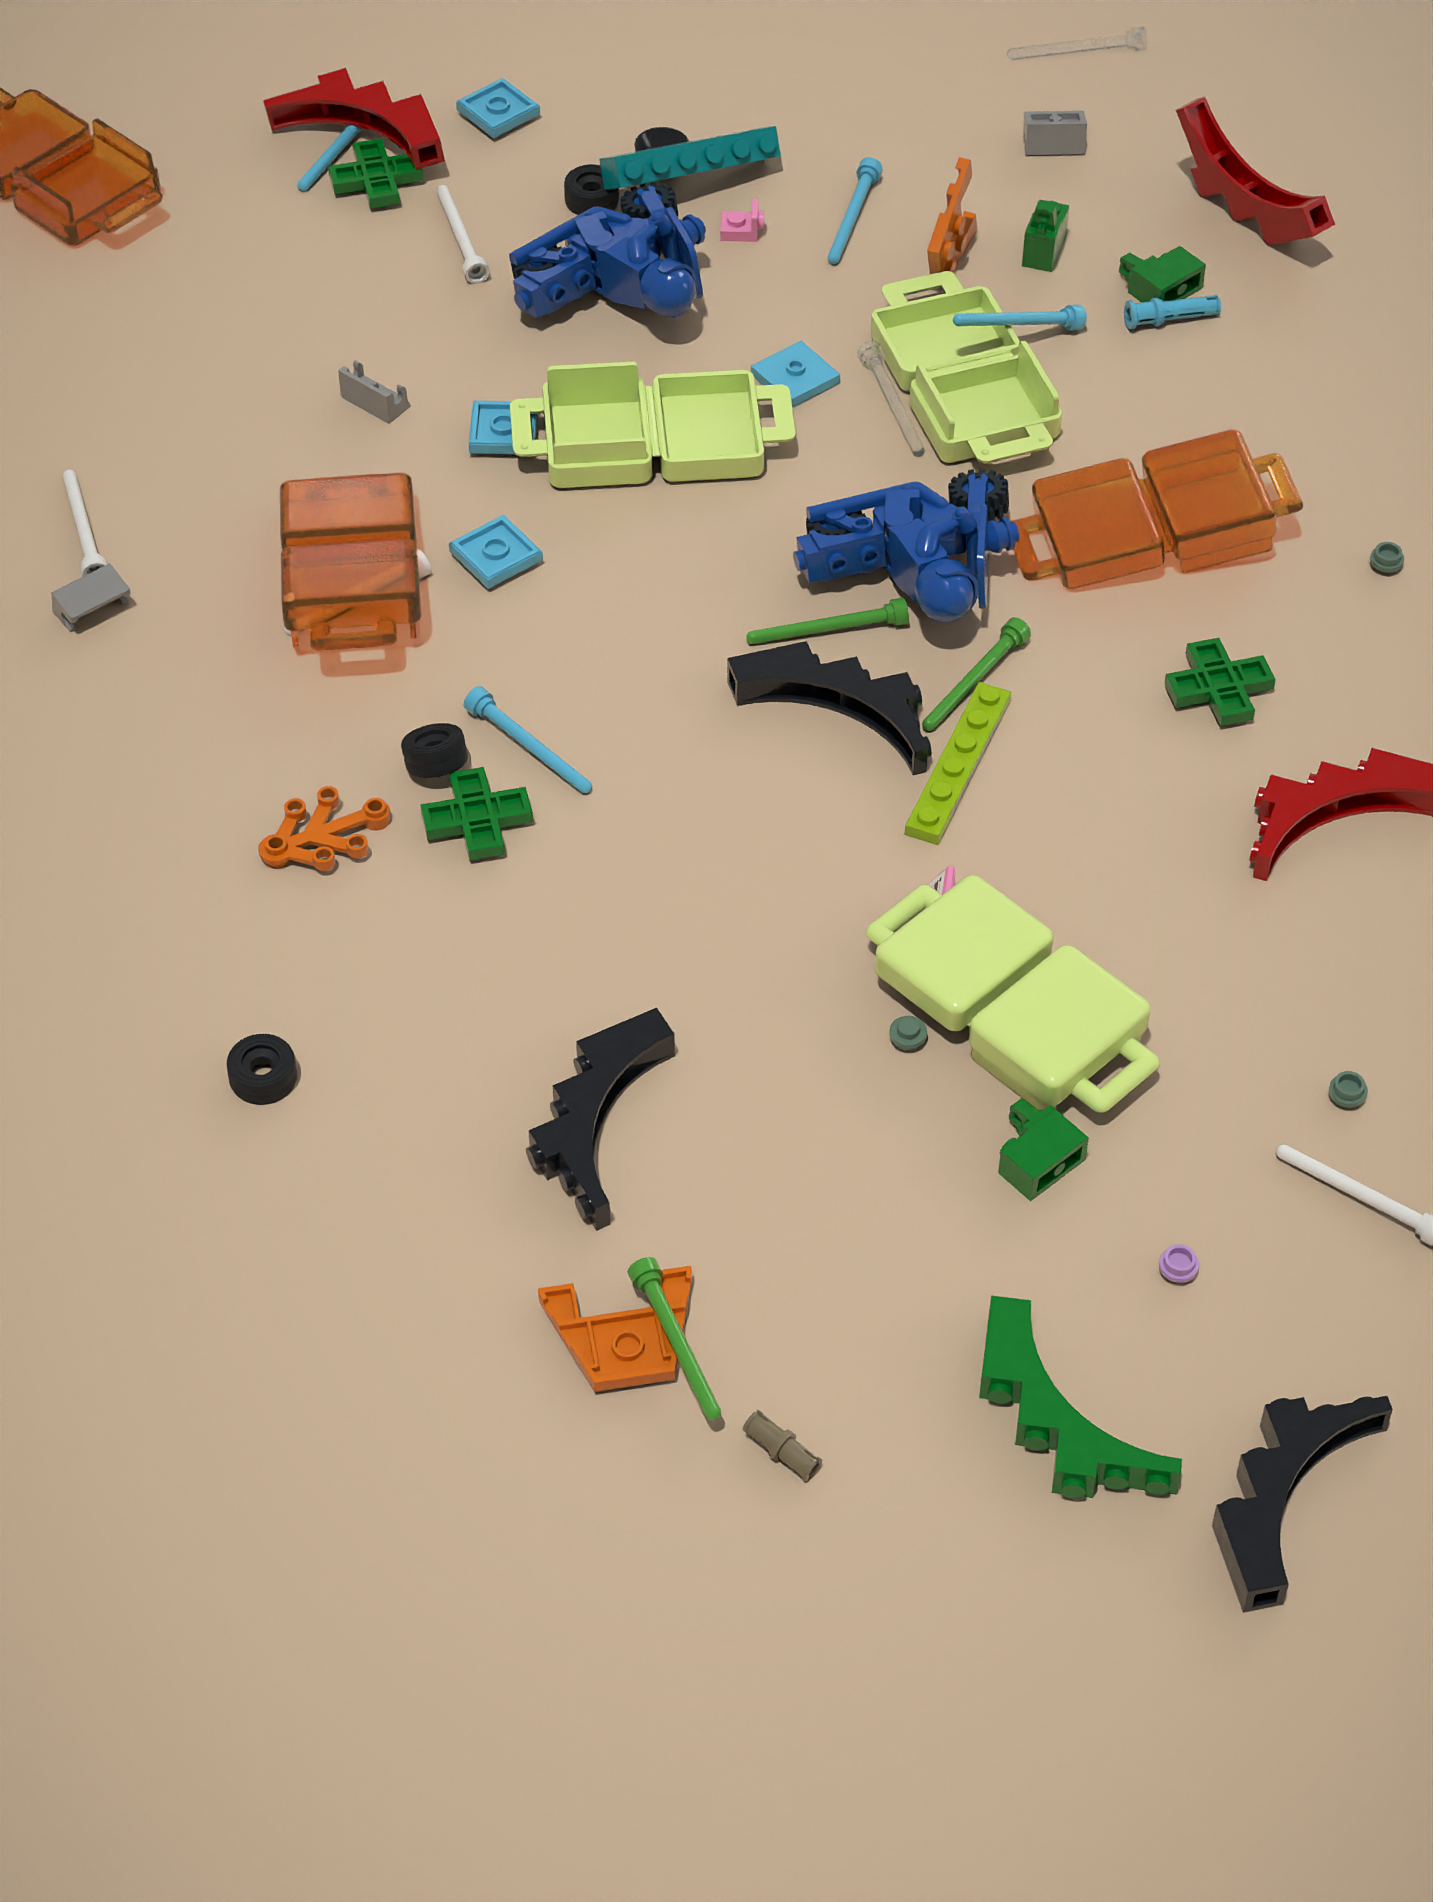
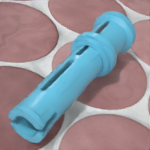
[1124,295,1221,329]

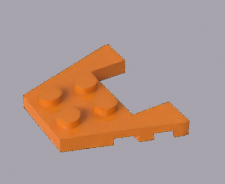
[927,157,977,274]
[538,1265,692,1392]

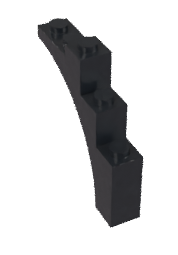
[727,641,932,775]
[526,1007,675,1231]
[1212,1396,1393,1613]

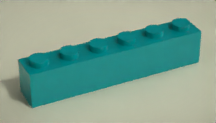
[599,126,781,189]

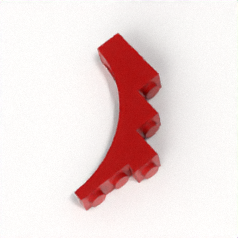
[263,68,445,170]
[1176,96,1336,245]
[1249,748,1433,881]

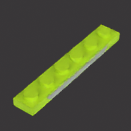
[904,682,1011,845]

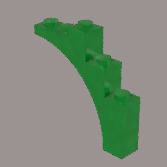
[979,1295,1182,1499]

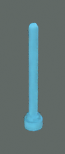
[297,125,362,191]
[828,157,883,264]
[953,305,1087,330]
[464,686,592,793]

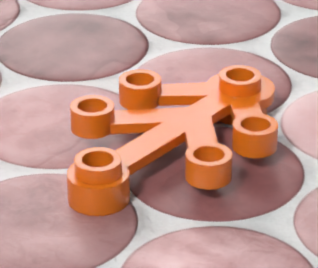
[258,786,391,871]

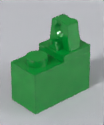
[1022,199,1069,272]
[1119,246,1206,302]
[998,1098,1089,1202]

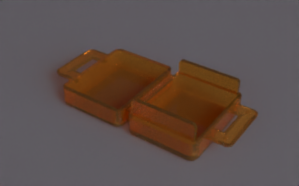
[0,88,163,246]
[1011,429,1303,589]
[279,473,422,651]

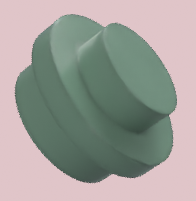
[1370,542,1404,573]
[889,1016,927,1052]
[1329,1071,1368,1108]

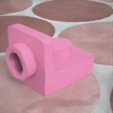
[720,199,764,242]

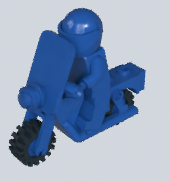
[509,182,706,318]
[793,469,1019,623]

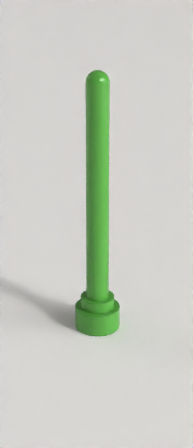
[746,597,909,644]
[922,617,1031,731]
[627,1257,721,1421]

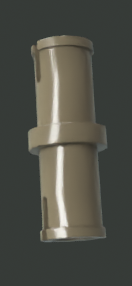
[743,1410,822,1481]

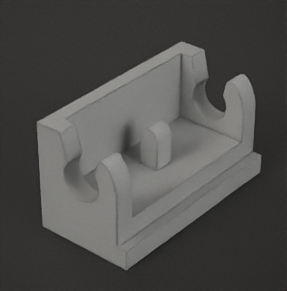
[1023,111,1087,155]
[338,360,410,424]
[51,563,130,631]

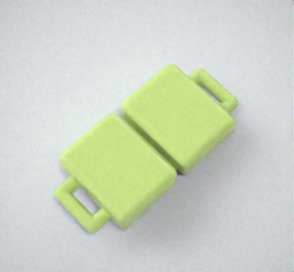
[871,271,1062,464]
[510,361,796,488]
[866,875,1160,1112]

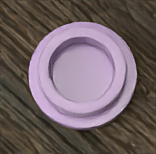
[1159,1244,1199,1283]

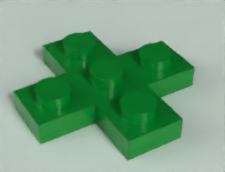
[328,138,424,209]
[1164,637,1276,726]
[420,767,533,861]

